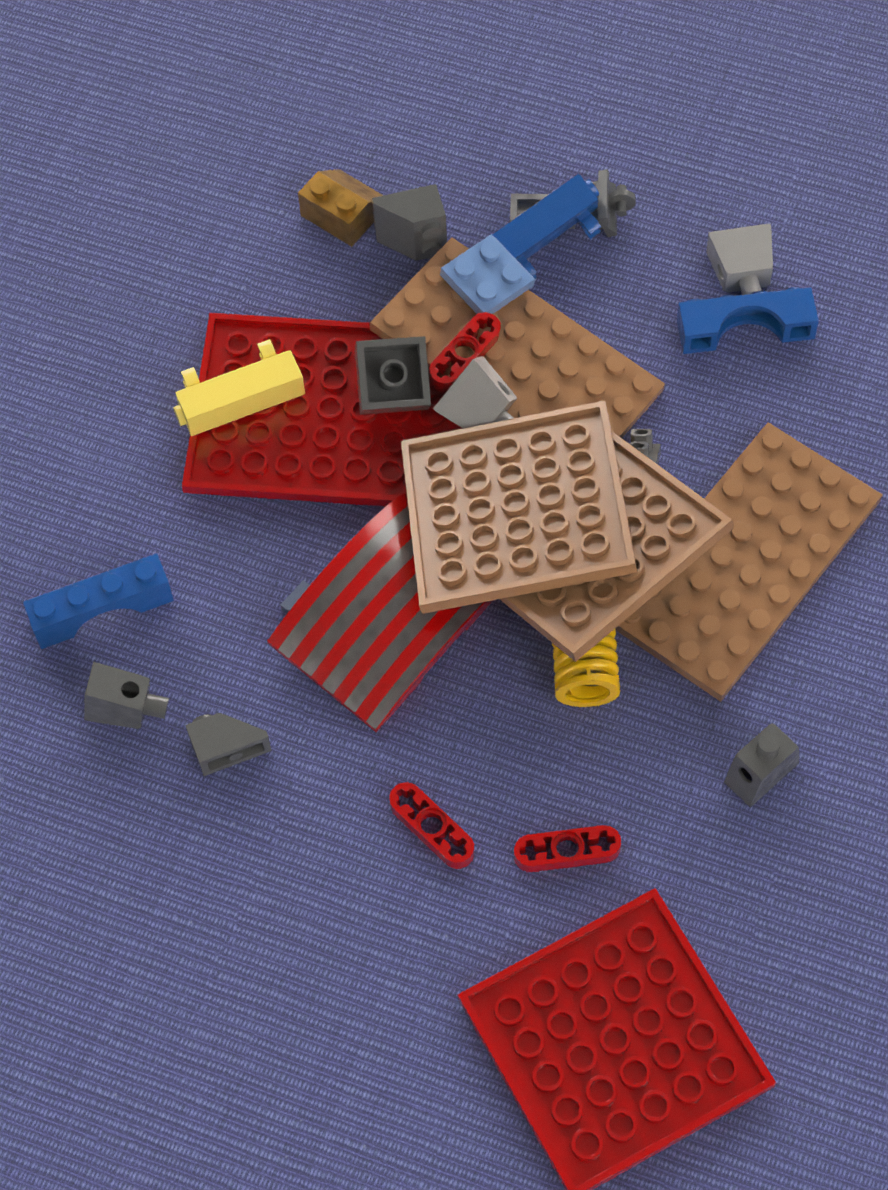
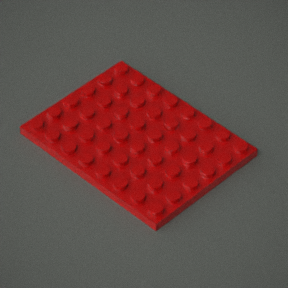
[182,313,463,507]

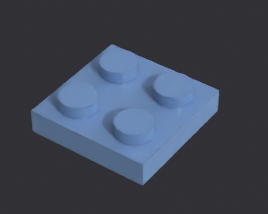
[440,234,535,314]

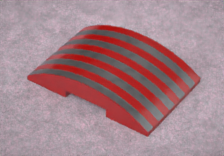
[267,493,493,733]

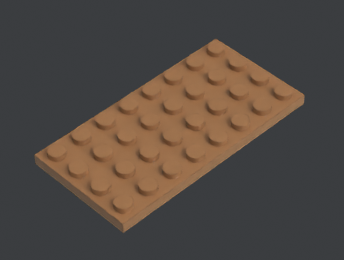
[369,237,665,438]
[615,422,883,702]

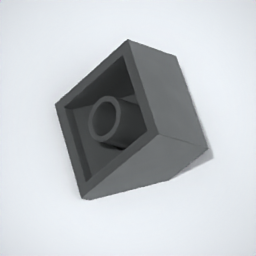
[372,184,447,261]

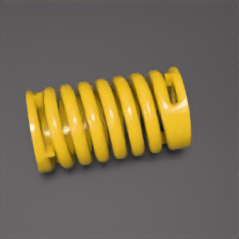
[552,629,620,707]

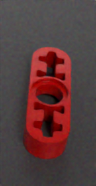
[428,312,501,392]
[389,782,475,869]
[514,825,621,872]

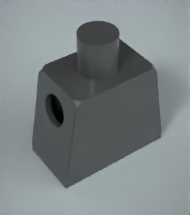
[84,662,169,729]
[724,723,800,807]

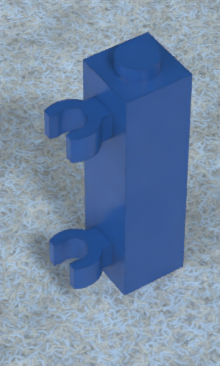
[492,173,601,279]

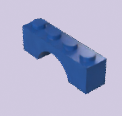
[677,287,819,354]
[23,553,174,649]

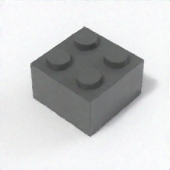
[355,336,431,415]

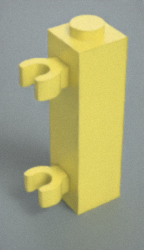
[173,339,305,436]

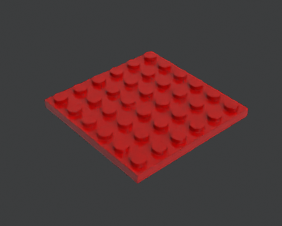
[457,888,776,1190]

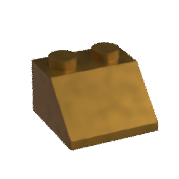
[298,169,384,247]

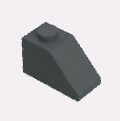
[185,712,272,776]

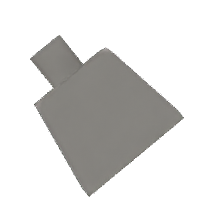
[706,224,773,295]
[433,356,517,428]

